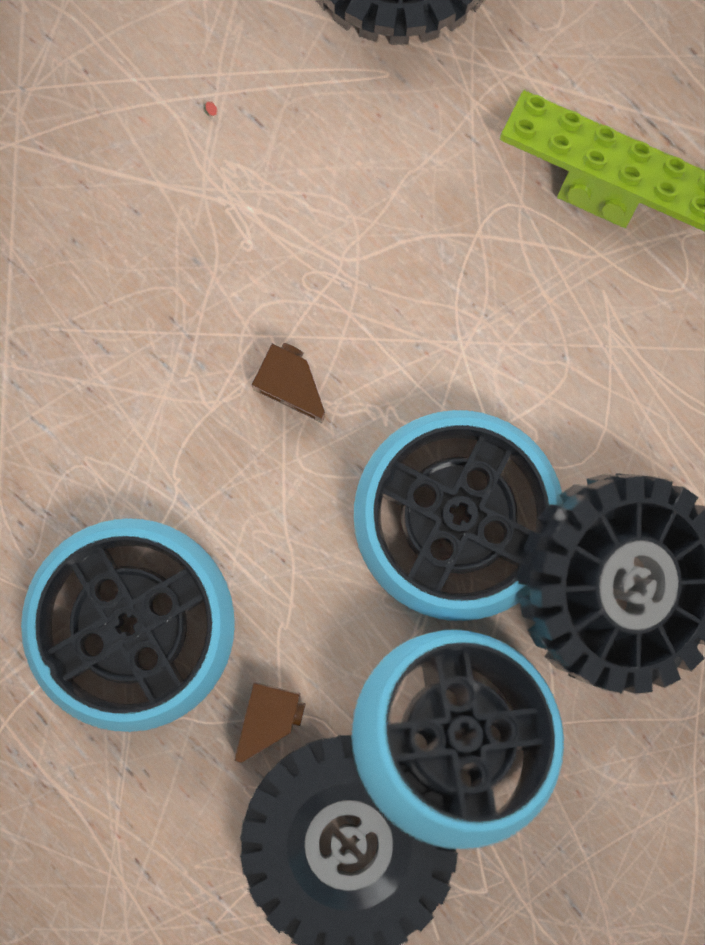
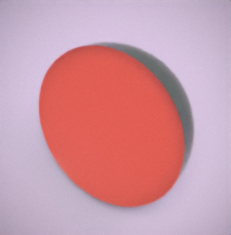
[204,101,217,116]

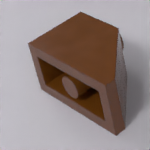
[252,343,325,423]
[234,682,306,763]

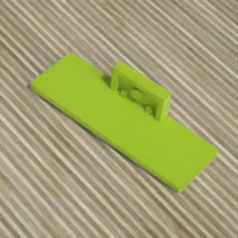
[500,91,705,232]

